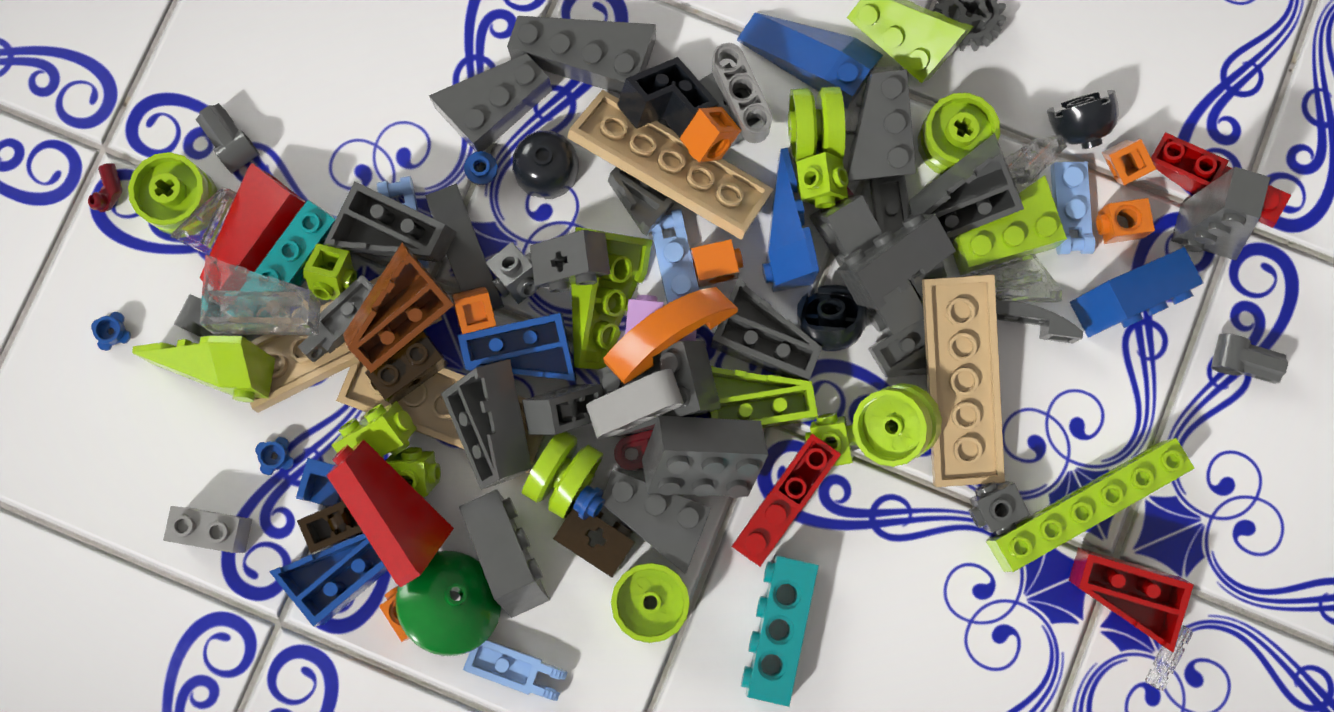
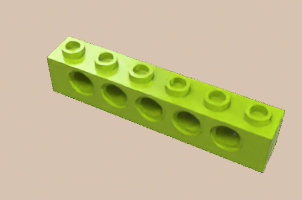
[986,438,1195,572]

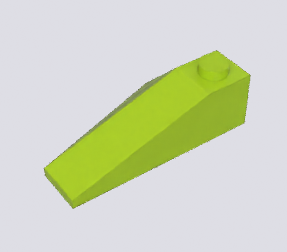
[571,227,653,370]
[132,336,275,403]

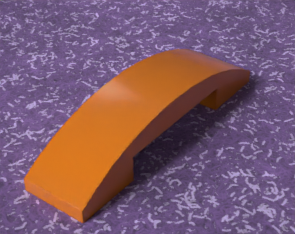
[603,287,738,384]

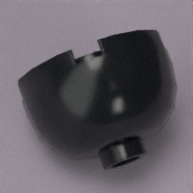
[1047,90,1119,149]
[512,131,579,199]
[797,285,866,351]

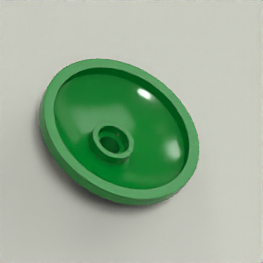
[395,551,501,656]

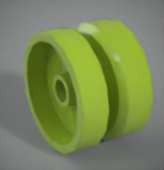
[788,86,846,164]
[918,93,1000,175]
[128,152,219,236]
[852,383,942,467]
[521,431,604,519]
[611,563,690,643]

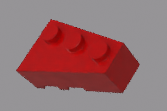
[1069,547,1194,653]

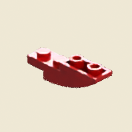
[1151,132,1291,228]
[731,433,841,567]

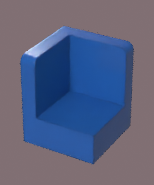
[296,458,341,507]

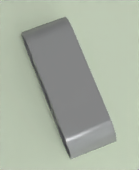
[712,43,772,143]
[586,369,684,439]

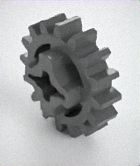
[933,0,1007,51]

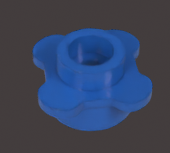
[91,312,131,351]
[255,437,294,475]

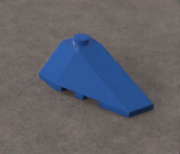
[737,12,883,110]
[762,147,819,292]

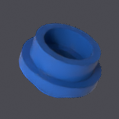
[464,151,498,185]
[573,485,605,520]

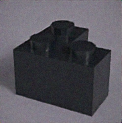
[617,57,719,138]

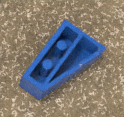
[1070,247,1204,338]
[458,313,577,381]
[269,533,388,627]

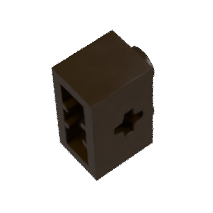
[365,331,449,404]
[297,501,362,553]
[553,509,636,578]

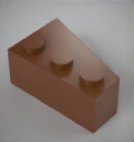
[343,242,454,373]

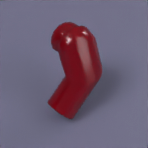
[88,163,123,212]

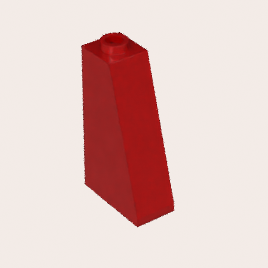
[199,163,306,304]
[326,439,454,587]

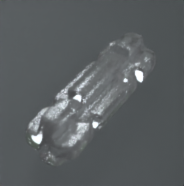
[1145,625,1193,691]

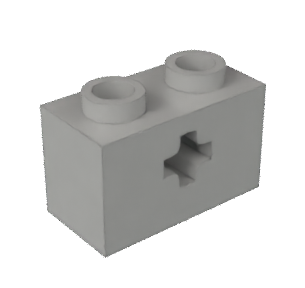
[163,506,252,553]

